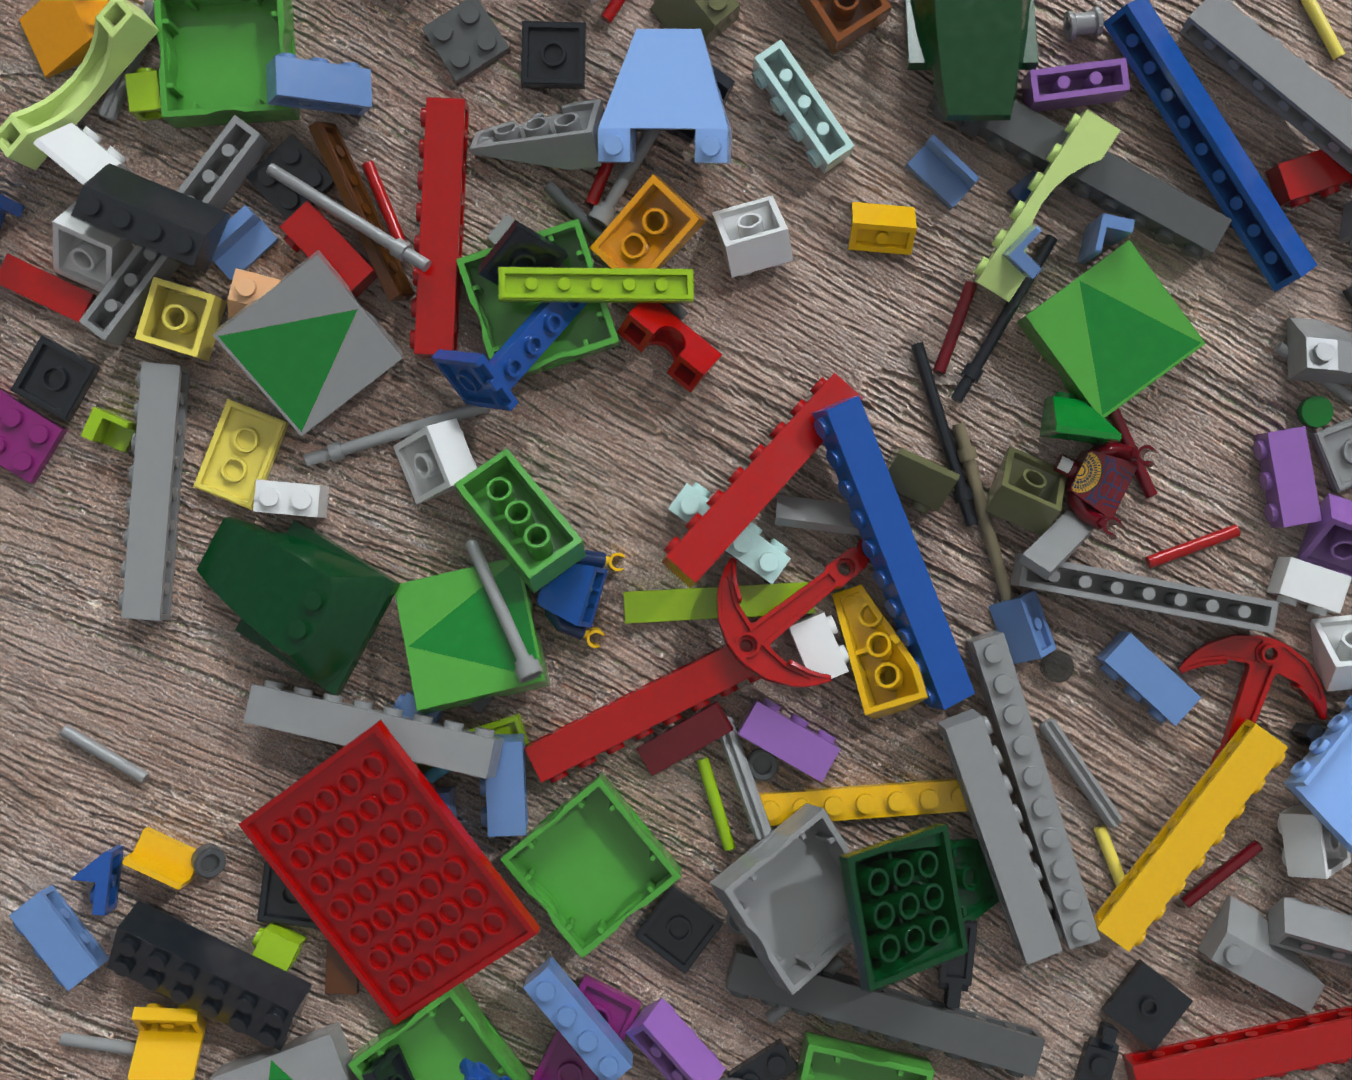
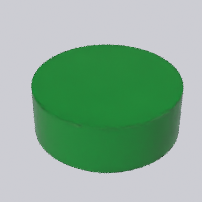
[1297,396,1333,428]

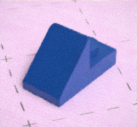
[71,845,124,916]

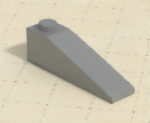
[469,99,604,170]
[1286,317,1352,385]
[1198,895,1325,1013]

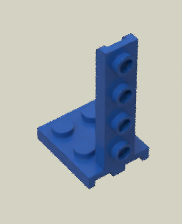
[431,302,587,411]

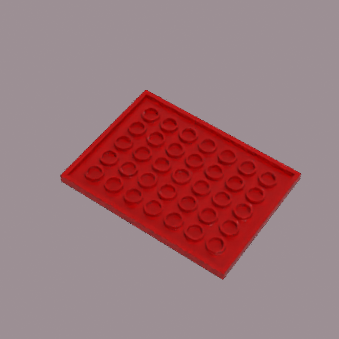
[238,720,541,1026]

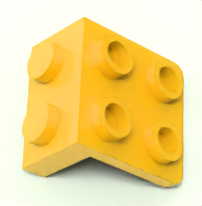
[128,1003,207,1080]

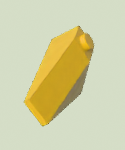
[832,584,928,719]

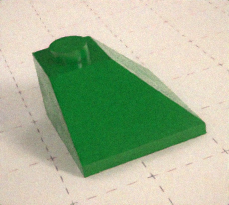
[1040,392,1122,444]

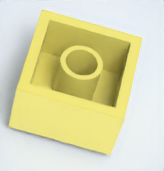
[135,277,227,362]

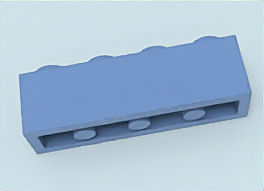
[523,956,633,1080]

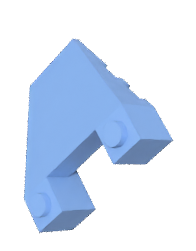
[598,29,732,164]

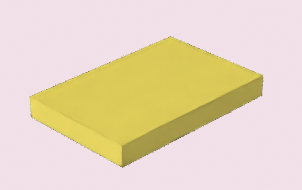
[193,399,289,510]

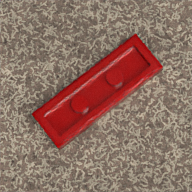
[0,253,97,323]

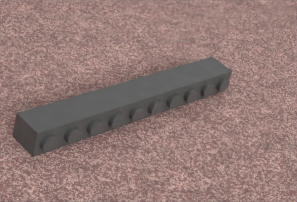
[927,93,1232,259]
[725,943,1045,1078]

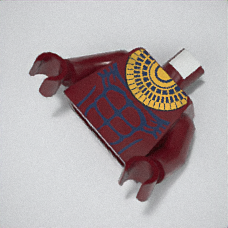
[1053,443,1158,540]

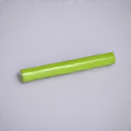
[696,756,736,851]

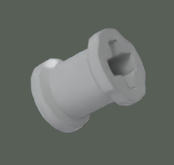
[1063,6,1104,41]

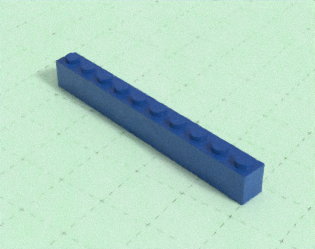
[1104,0,1317,292]
[812,395,975,710]

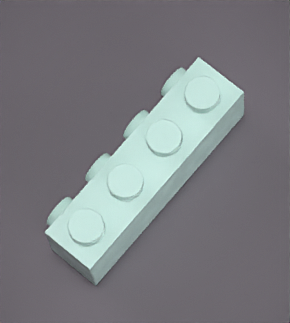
[752,40,855,174]
[668,482,791,584]

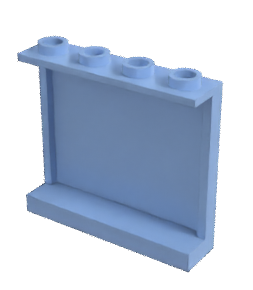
[1284,695,1352,854]

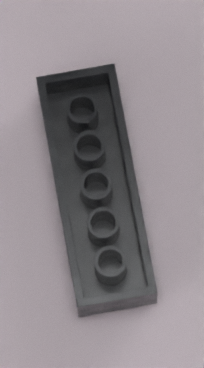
[107,901,312,1051]

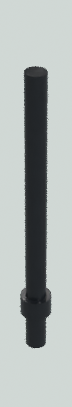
[950,234,1058,404]
[911,342,978,527]

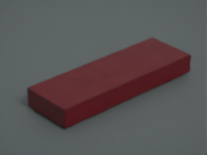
[636,701,734,776]

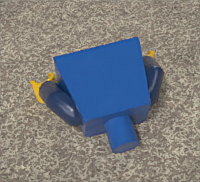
[537,550,626,648]

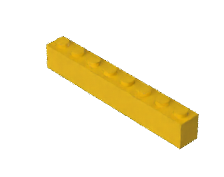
[1093,719,1288,952]

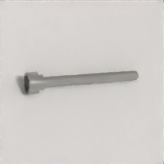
[588,130,661,229]
[466,539,544,683]

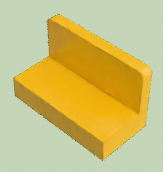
[848,202,917,255]
[122,827,196,890]

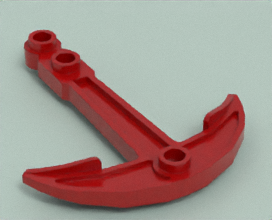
[716,539,871,688]
[1177,634,1327,765]

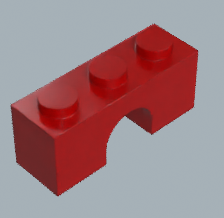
[617,303,722,393]

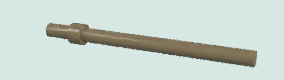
[952,422,1014,602]

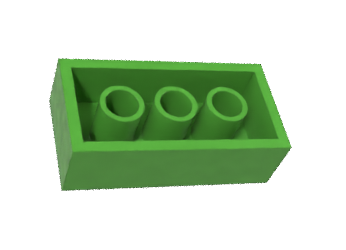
[454,448,586,593]

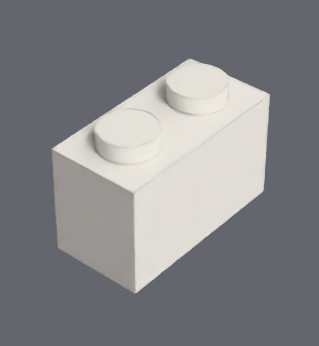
[253,479,329,518]
[1267,556,1352,617]
[788,611,850,679]

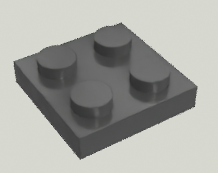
[422,0,511,85]

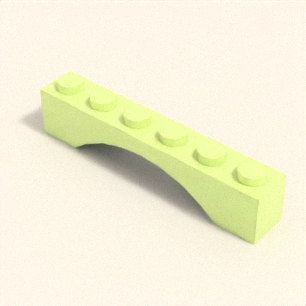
[0,0,160,171]
[973,110,1121,302]

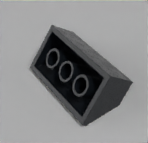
[70,163,231,274]

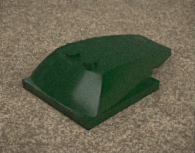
[904,0,1039,121]
[197,517,401,695]
[839,823,999,992]

